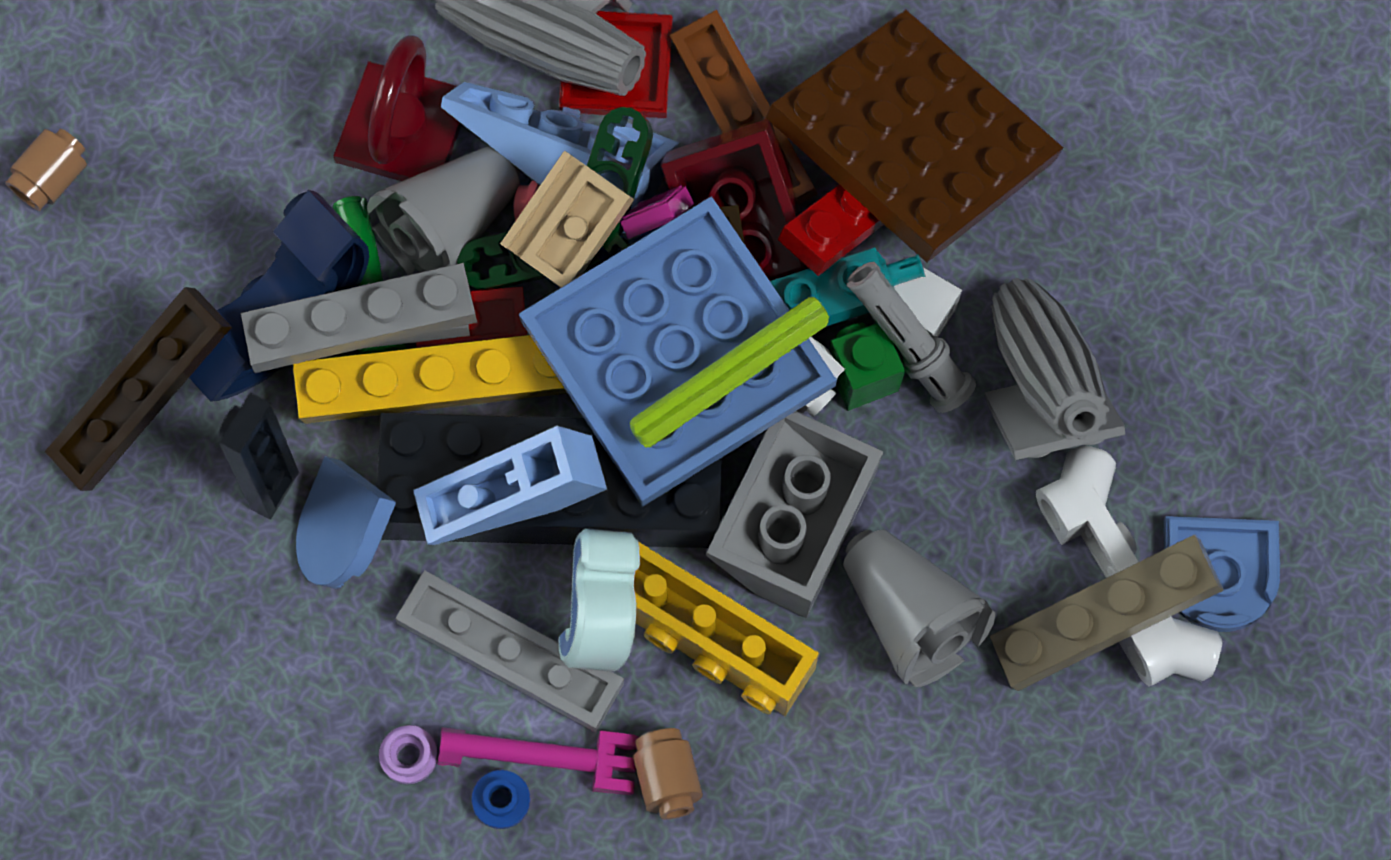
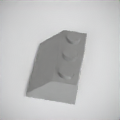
[706,411,883,618]

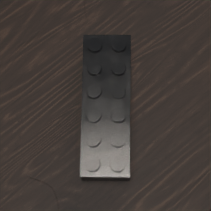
[376,413,721,548]

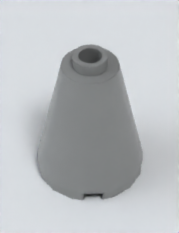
[367,146,520,275]
[843,530,995,687]

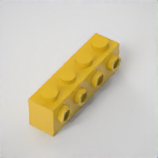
[634,542,819,716]

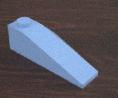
[441,82,679,234]

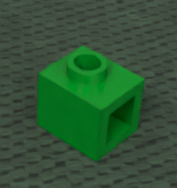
[829,323,905,411]

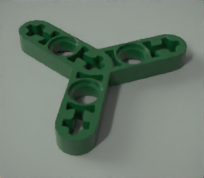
[457,107,653,290]

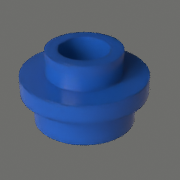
[472,770,530,829]

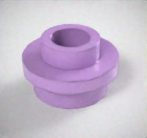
[379,725,438,784]

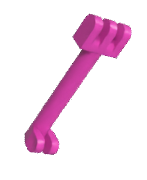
[437,727,639,795]

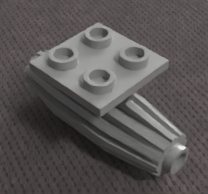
[435,0,646,96]
[985,278,1125,460]

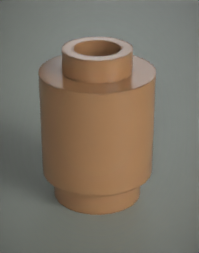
[5,128,87,211]
[633,728,703,820]

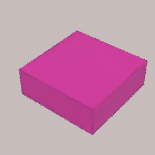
[620,186,694,239]

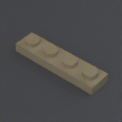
[990,534,1224,691]

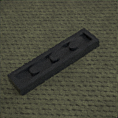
[219,392,299,520]

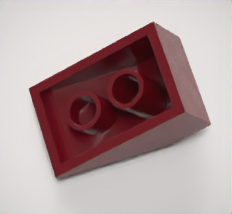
[661,119,809,281]

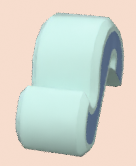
[559,529,640,672]

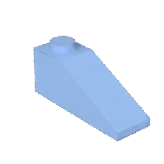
[413,426,607,545]

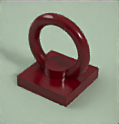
[333,35,462,181]

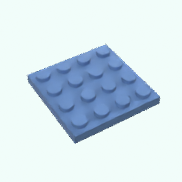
[519,196,837,507]

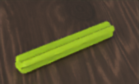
[630,297,829,448]

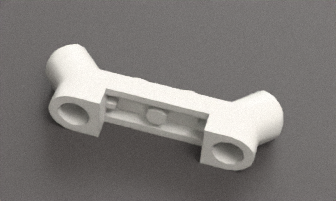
[1036,446,1222,686]

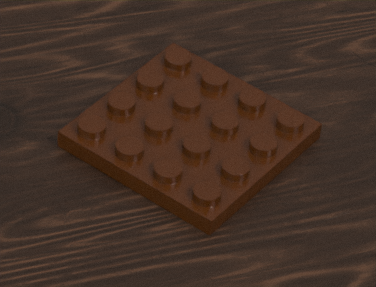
[765,10,1064,263]

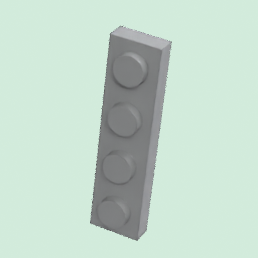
[241,263,477,373]
[395,570,624,733]

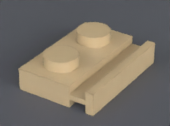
[500,151,634,288]

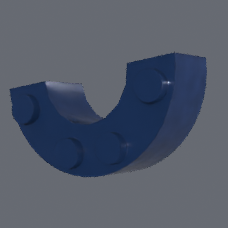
[189,190,369,402]

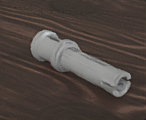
[847,262,976,413]

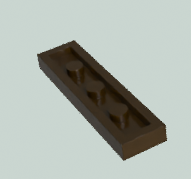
[45,287,232,491]

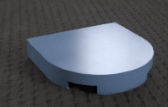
[296,456,396,589]
[1163,516,1280,632]

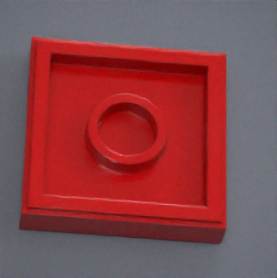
[559,11,673,118]

